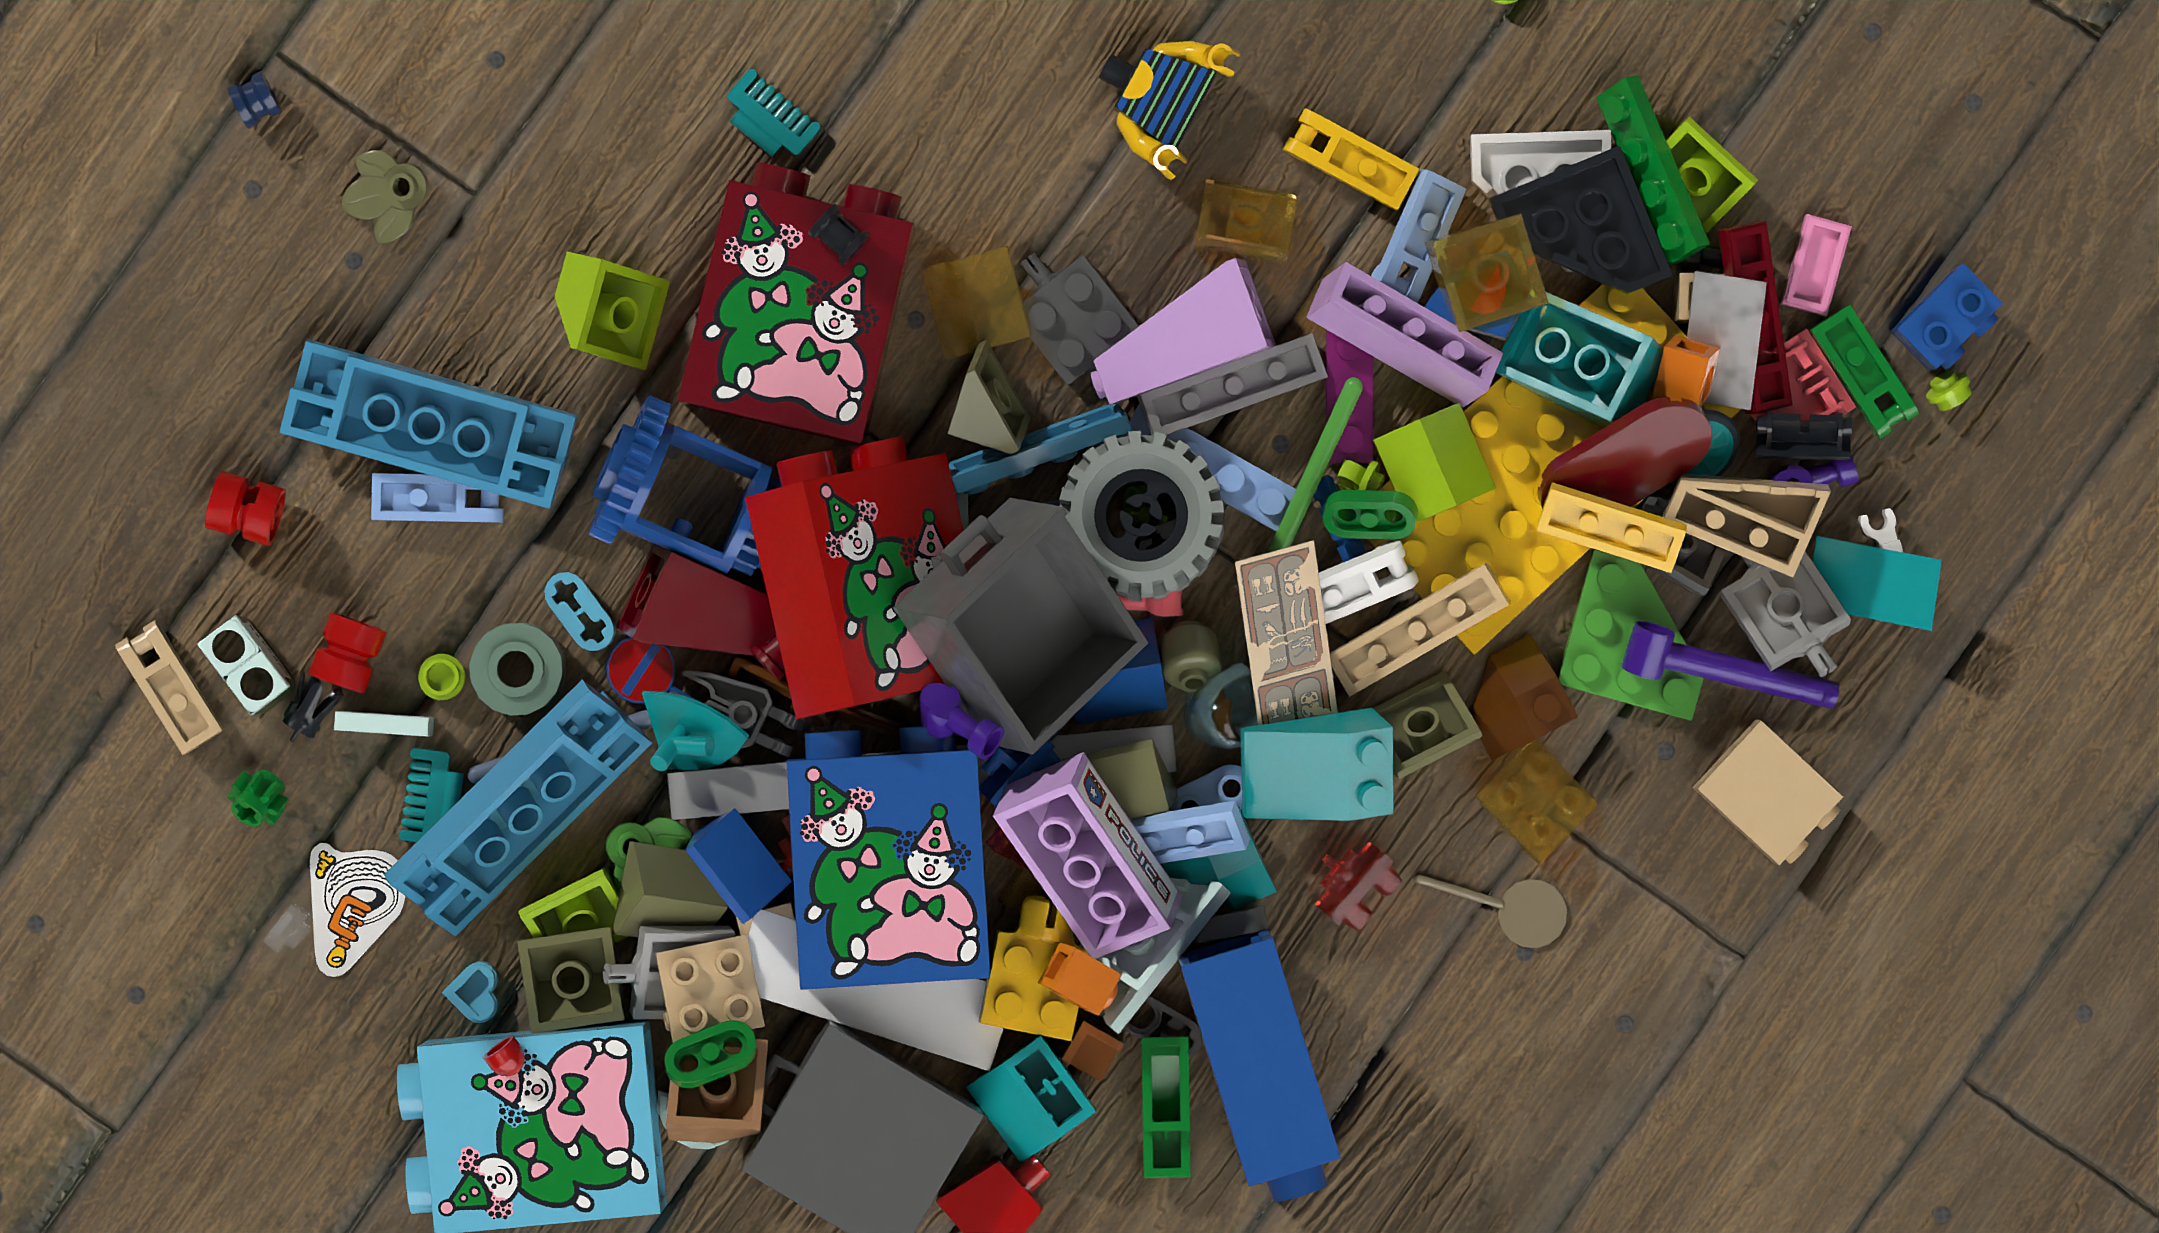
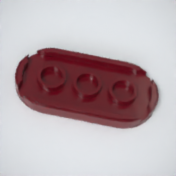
[1537,397,1712,509]

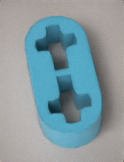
[544,572,616,651]

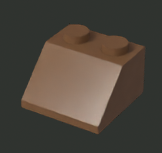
[666,1039,768,1143]

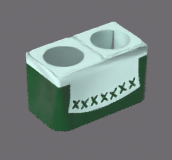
[197,615,295,715]

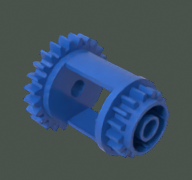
[588,395,782,576]

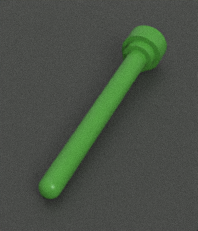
[1261,377,1363,555]

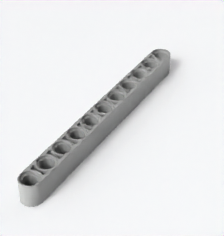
[667,725,1177,820]

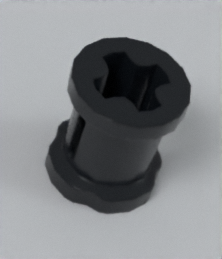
[808,204,871,266]

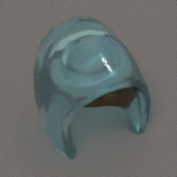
[1183,662,1258,750]

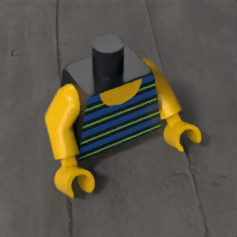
[1099,41,1241,180]

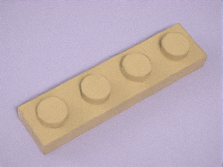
[1330,562,1511,697]

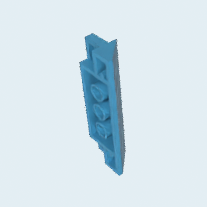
[279,340,578,509]
[384,680,652,936]

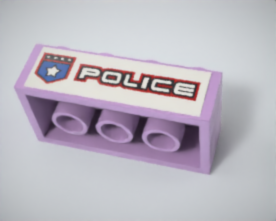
[993,752,1182,959]

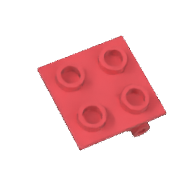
[1751,329,1856,422]

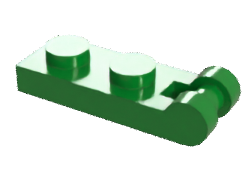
[1809,305,1919,440]

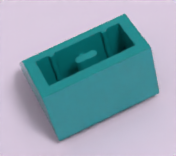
[966,1035,1096,1162]

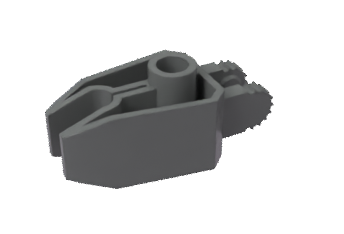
[674,670,806,757]

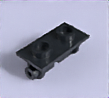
[1756,412,1852,460]

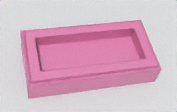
[1780,214,1852,317]

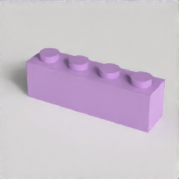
[1306,262,1503,408]

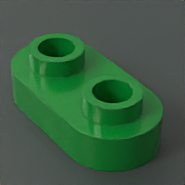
[1323,490,1418,539]
[665,1020,757,1088]

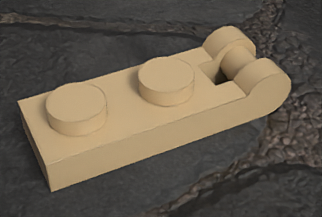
[115,620,225,755]

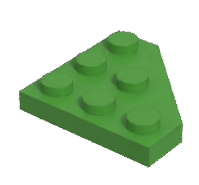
[1557,549,1704,721]

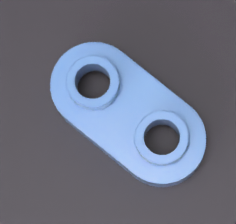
[1166,764,1242,812]

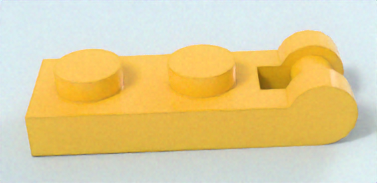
[1282,108,1420,211]

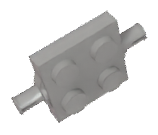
[1720,552,1851,677]
[603,926,735,1019]

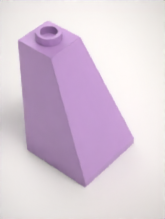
[1091,258,1276,405]

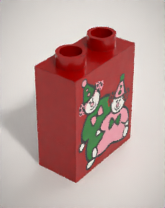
[745,436,964,719]

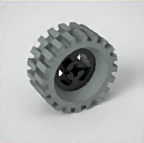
[1059,430,1224,601]

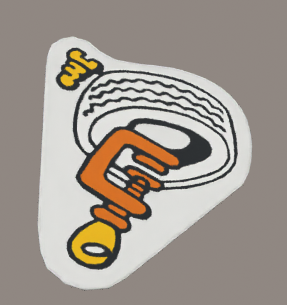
[310,843,405,977]

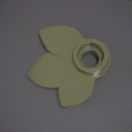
[341,150,429,244]

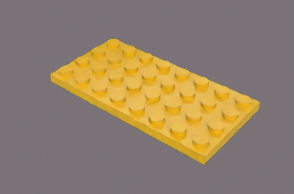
[1367,284,1741,655]

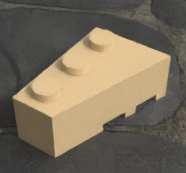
[1662,474,1831,577]

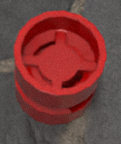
[205,471,286,546]
[308,612,387,693]

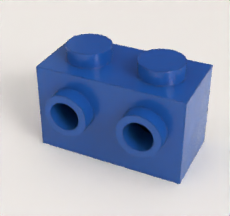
[1890,263,2003,371]

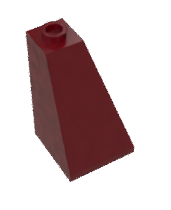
[616,544,776,656]

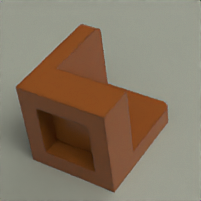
[1060,1017,1124,1082]

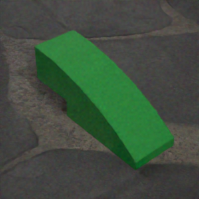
[1141,1037,1191,1178]

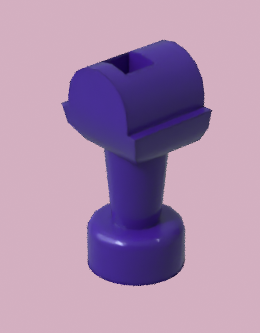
[1770,455,1859,487]
[920,683,1004,760]

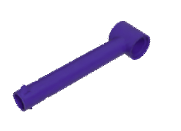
[1621,621,1839,709]

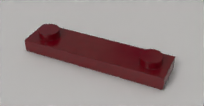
[1718,221,1793,415]

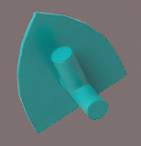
[642,691,749,771]

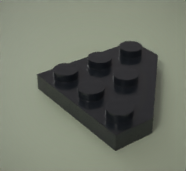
[1488,145,1673,294]

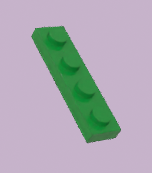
[1596,75,1710,265]

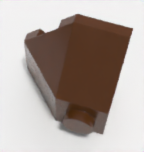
[1471,635,1578,760]

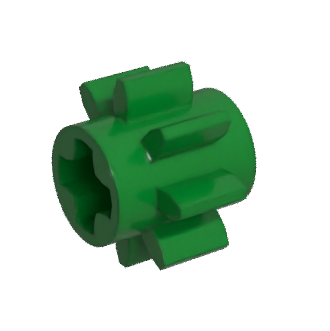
[227,770,289,827]

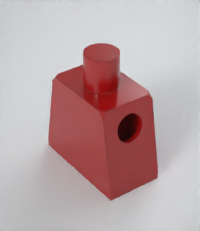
[936,1154,1052,1233]

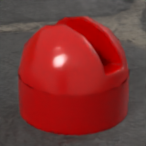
[483,1035,525,1077]

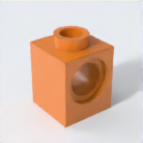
[1652,335,1721,407]
[1038,942,1122,1016]

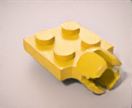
[978,896,1089,1041]

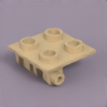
[655,934,765,1043]

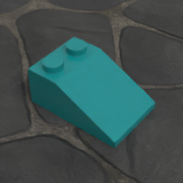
[1495,287,1664,428]
[1241,708,1394,821]

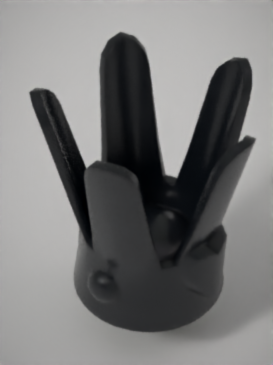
[282,671,344,742]

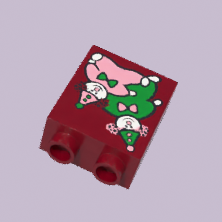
[678,163,915,446]

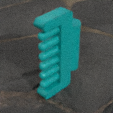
[727,69,820,158]
[398,748,464,842]

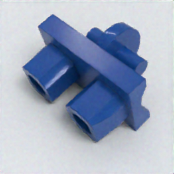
[979,740,1061,807]

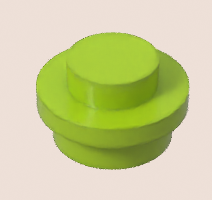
[1926,370,1972,411]
[418,654,466,700]

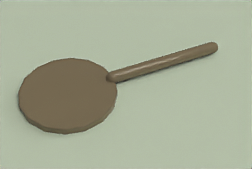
[1415,875,1567,948]

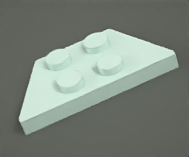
[1079,878,1231,1034]

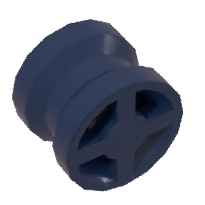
[227,71,282,129]

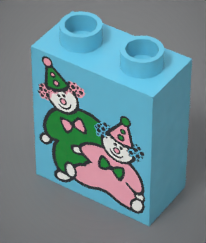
[397,1019,667,1233]

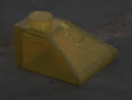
[1424,213,1549,332]

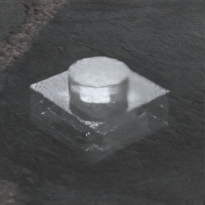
[263,902,313,953]

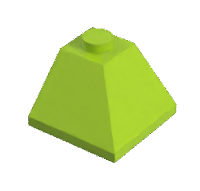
[554,251,670,370]

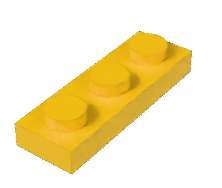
[1536,482,1687,573]

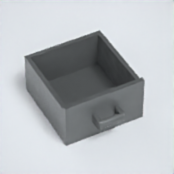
[893,498,1148,754]
[742,1019,984,1233]

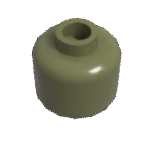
[1159,620,1222,692]

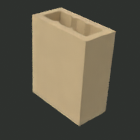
[1692,720,1843,865]

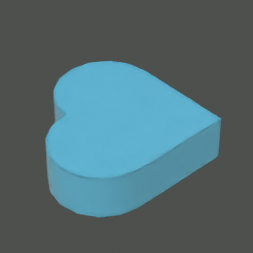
[442,961,499,1023]

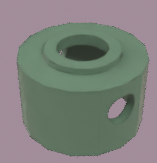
[469,623,568,716]

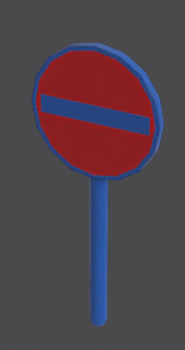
[606,637,695,704]

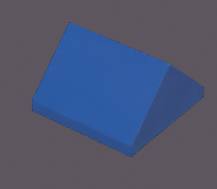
[1074,617,1168,725]
[685,808,792,924]

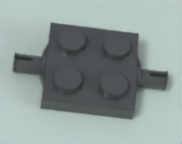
[1010,252,1140,386]

